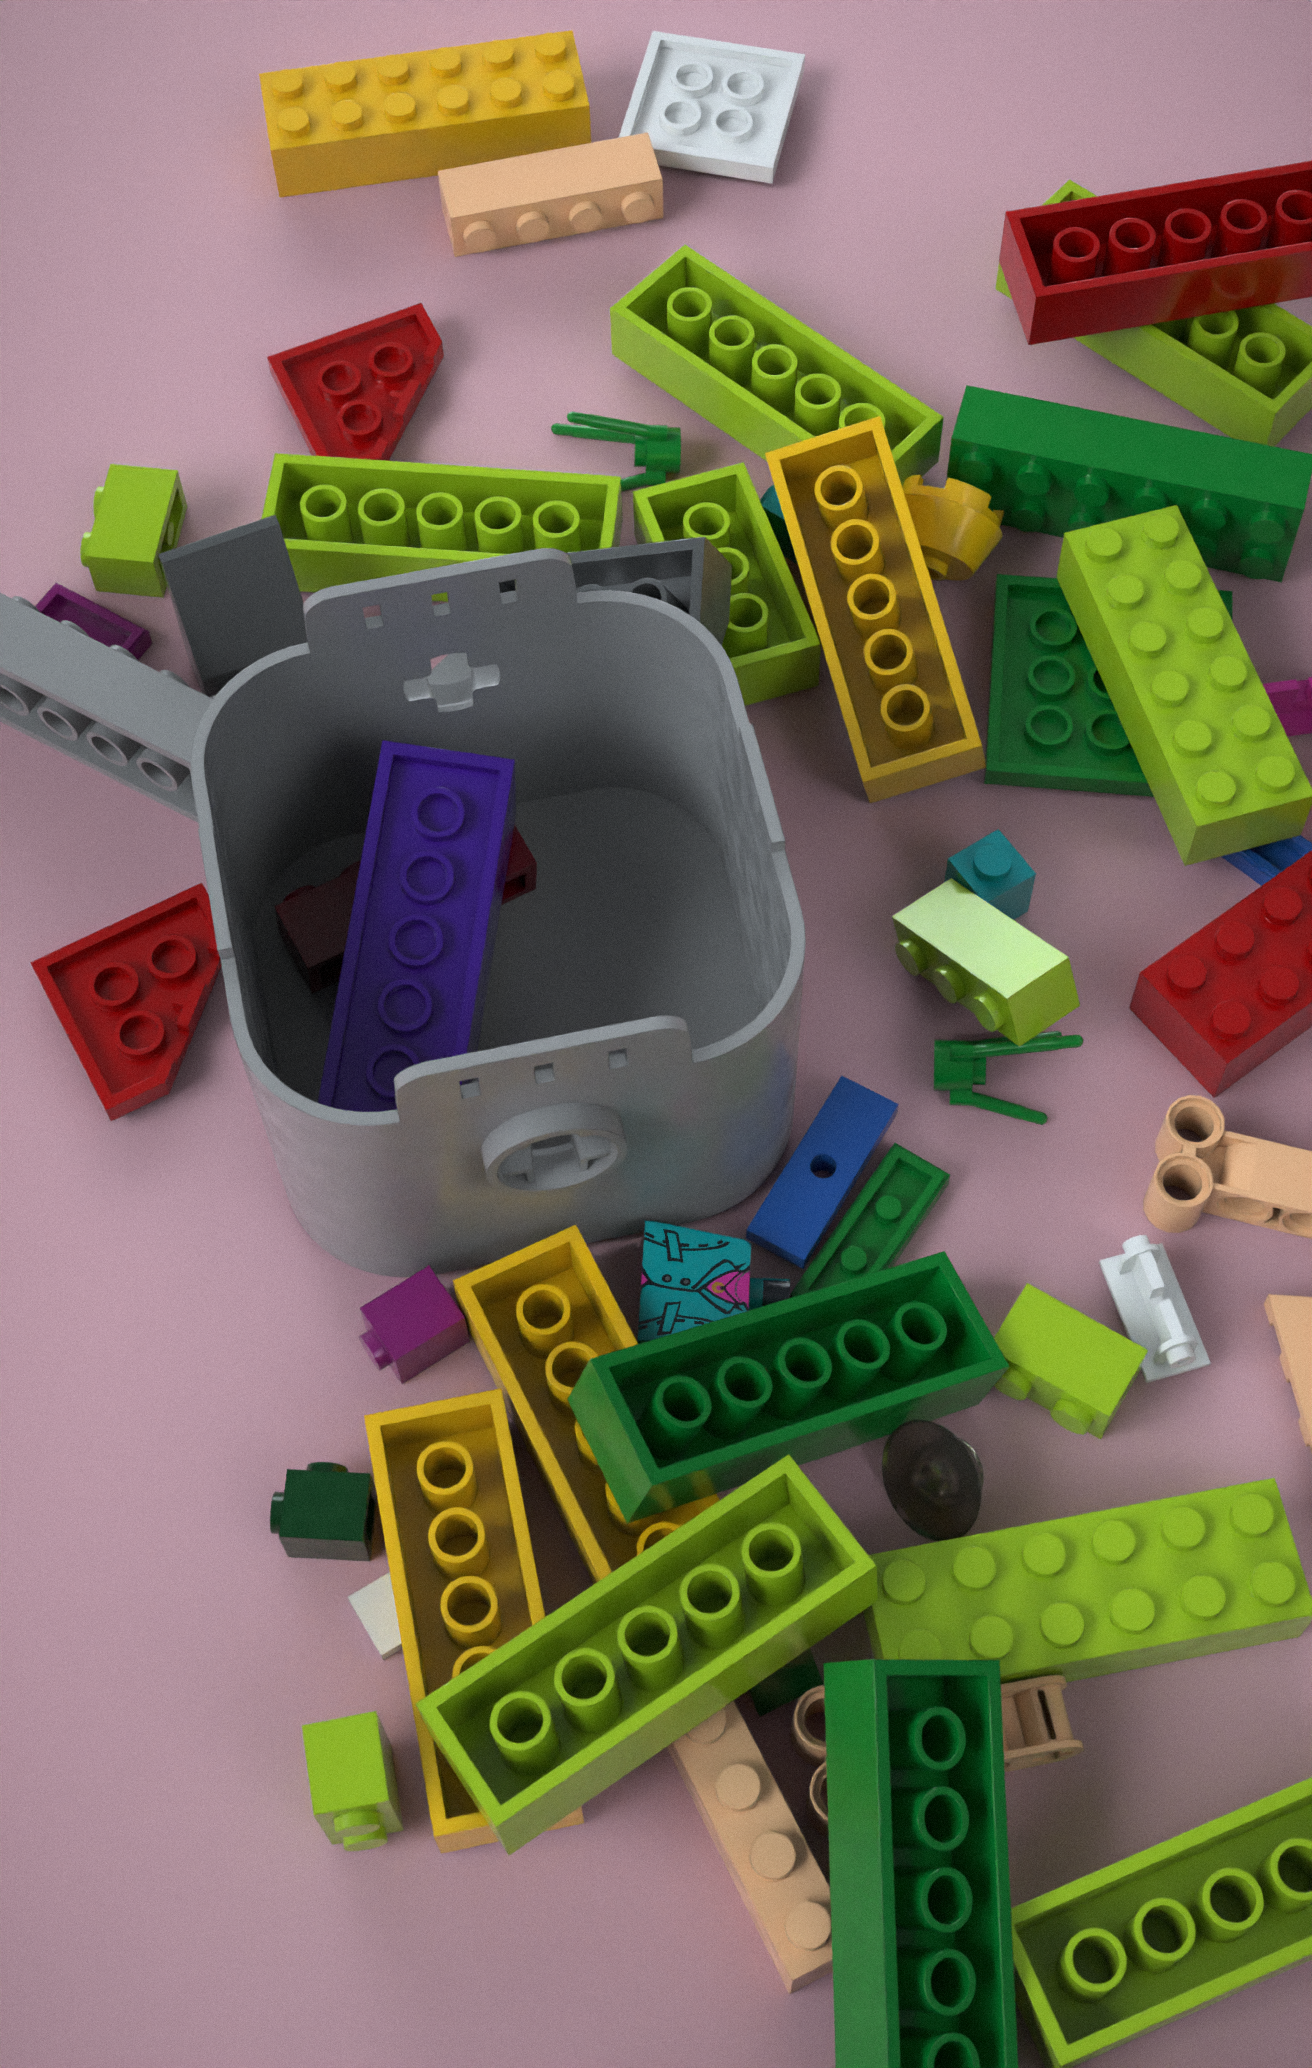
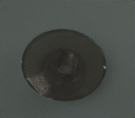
[882,1420,984,1541]

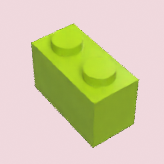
[80,464,187,598]
[994,1283,1148,1439]
[302,1711,404,1851]

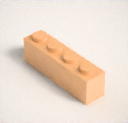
[438,132,663,257]
[667,1700,833,1994]

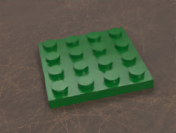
[984,574,1233,797]

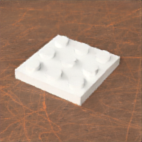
[619,31,805,184]

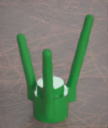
[551,411,681,492]
[934,1031,1084,1125]

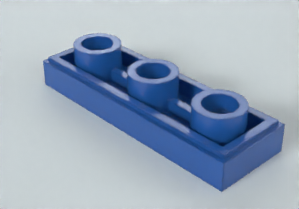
[746,1075,899,1269]

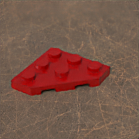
[267,303,444,461]
[30,883,222,1121]

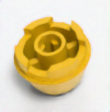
[902,475,1004,581]

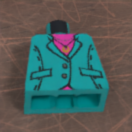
[638,1221,790,1344]

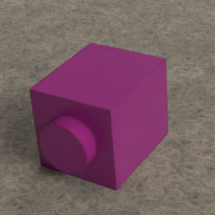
[359,1266,470,1384]

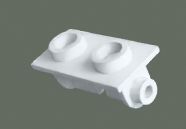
[1099,1235,1211,1383]

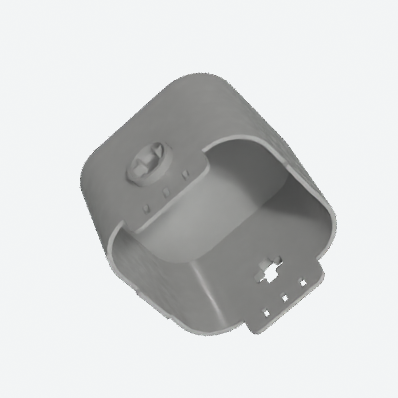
[190,548,806,1277]

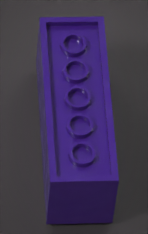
[318,740,516,1112]

